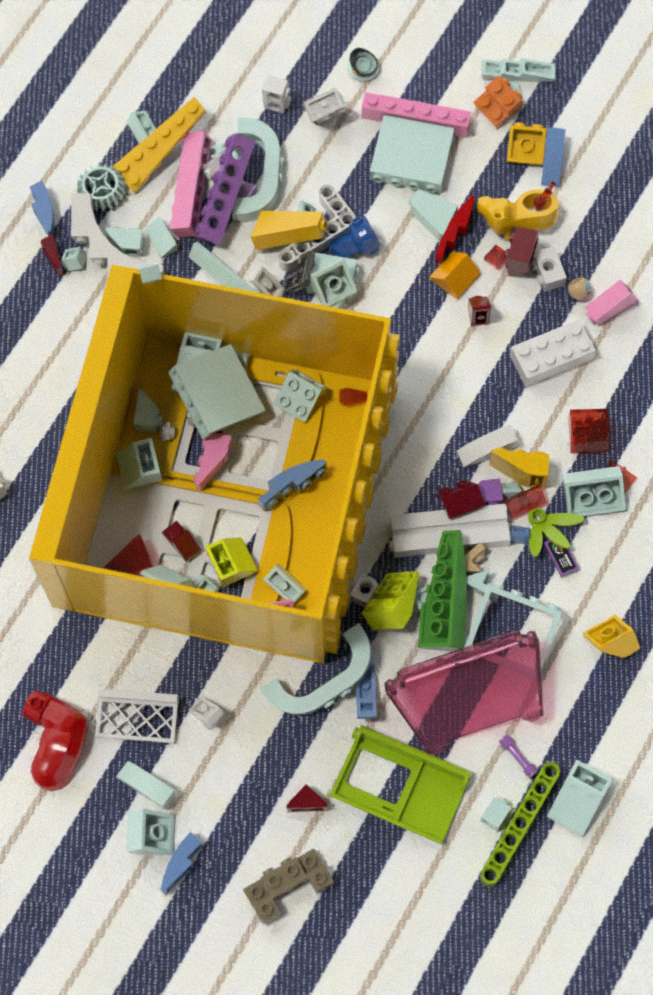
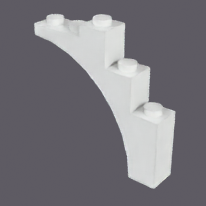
[71,193,165,280]

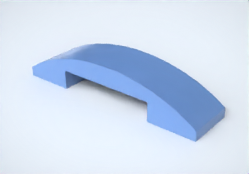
[356,647,377,719]

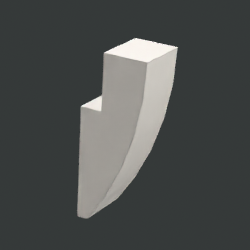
[457,424,518,468]

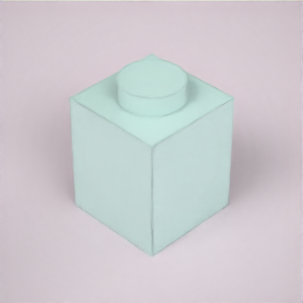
[480,797,511,832]

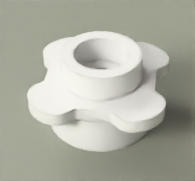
[159,422,175,442]

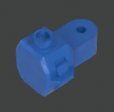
[330,216,381,258]

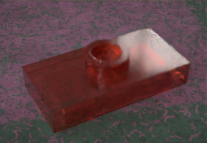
[504,485,547,519]

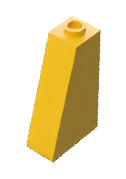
[250,211,328,250]

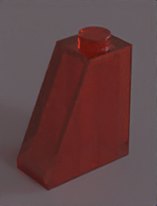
[103,534,153,577]

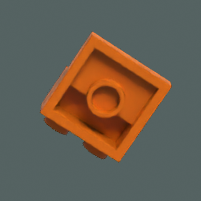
[473,76,524,129]

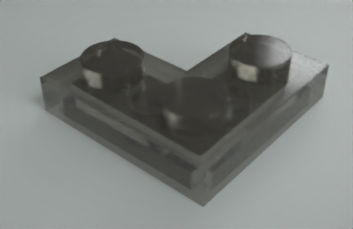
[283,250,316,296]

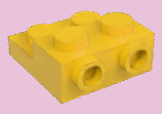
[507,123,547,165]

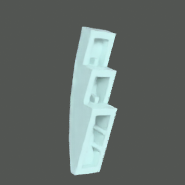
[481,58,555,82]

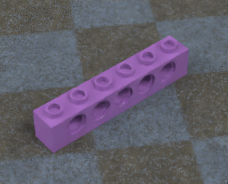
[195,133,255,246]

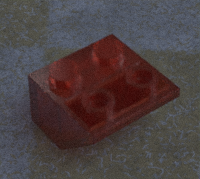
[568,408,609,453]

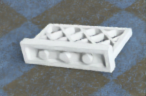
[95,689,180,743]

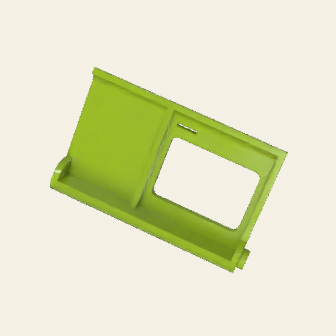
[329,725,472,844]

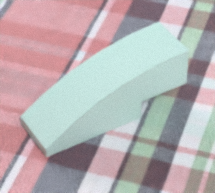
[116,761,176,810]

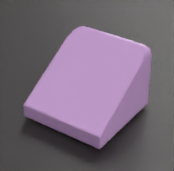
[237,182,258,198]

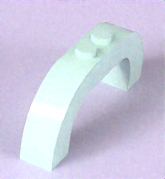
[232,117,283,222]
[260,623,371,715]

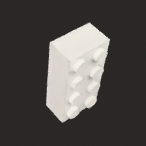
[510,319,596,387]

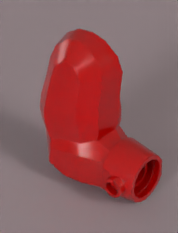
[22,690,90,791]

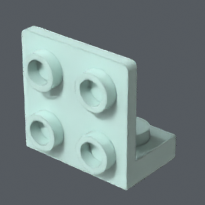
[274,370,328,422]

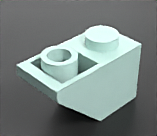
[105,226,144,257]

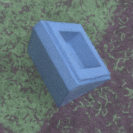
[510,525,530,545]

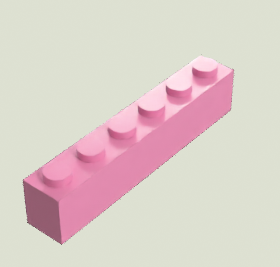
[361,92,471,138]
[169,131,212,237]

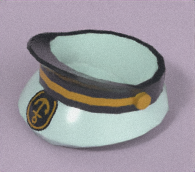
[347,48,379,81]

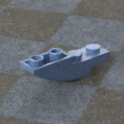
[258,460,327,511]

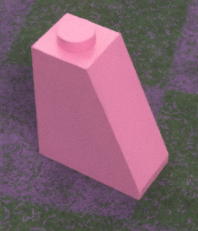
[584,280,639,325]

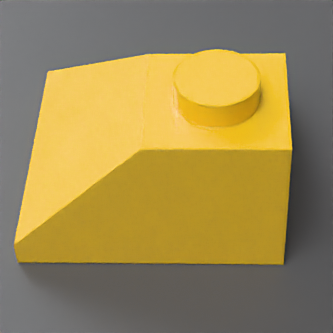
[582,615,640,658]

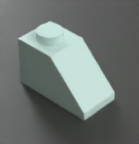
[133,389,163,433]

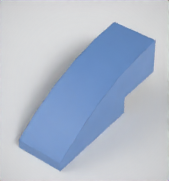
[541,127,566,187]
[29,180,55,236]
[160,831,203,895]

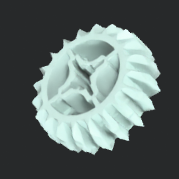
[76,163,126,211]

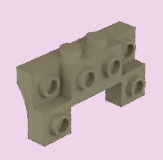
[243,848,334,925]

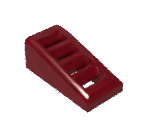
[40,235,63,277]

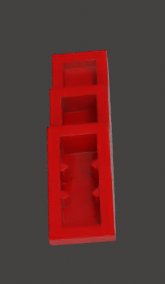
[435,195,475,264]

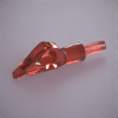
[533,182,556,212]

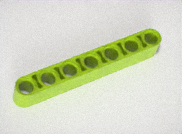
[480,762,560,887]

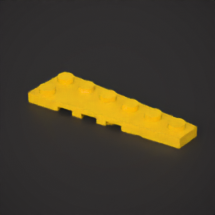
[113,97,207,194]

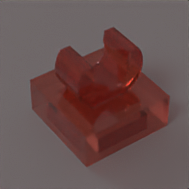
[484,244,506,270]

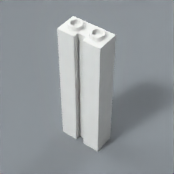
[387,504,511,558]

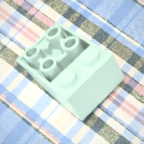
[171,332,222,391]
[547,760,613,837]

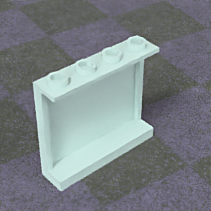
[370,115,454,193]
[168,344,265,439]

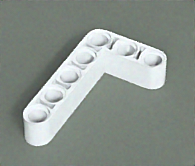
[279,184,356,272]

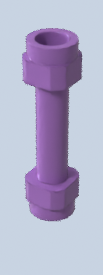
[499,734,539,779]

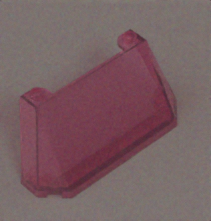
[384,630,543,754]

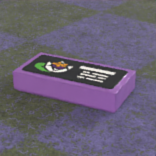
[544,540,579,578]

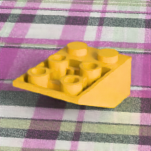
[489,448,550,489]

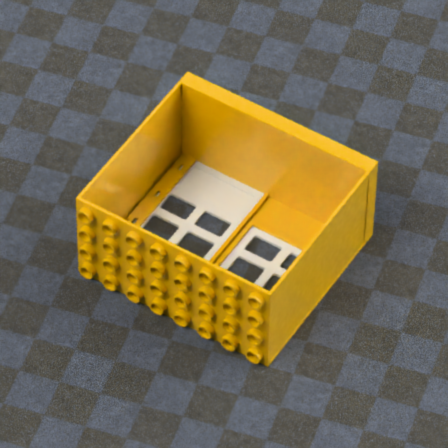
[29,264,400,664]

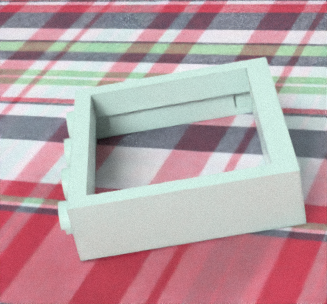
[463,582,563,679]

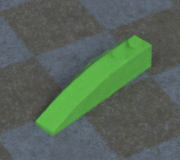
[418,530,467,651]

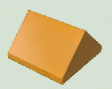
[429,252,481,300]

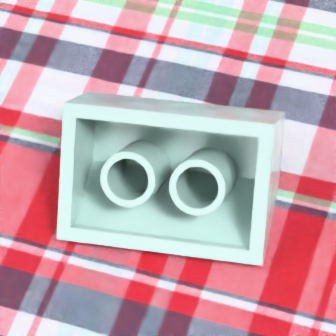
[562,466,626,516]

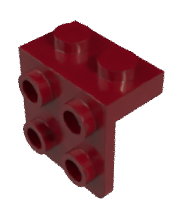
[435,480,485,519]

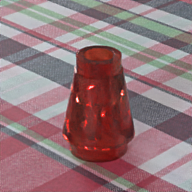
[339,387,367,406]

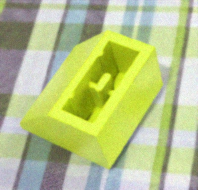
[205,537,258,588]

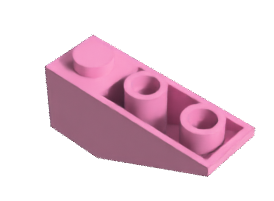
[194,433,232,491]

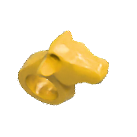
[477,189,560,241]

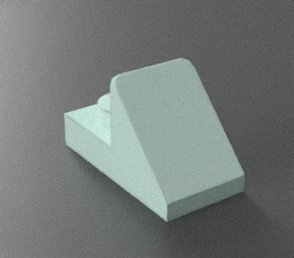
[466,570,499,603]

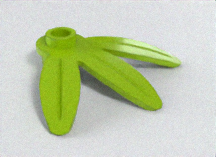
[528,508,585,557]

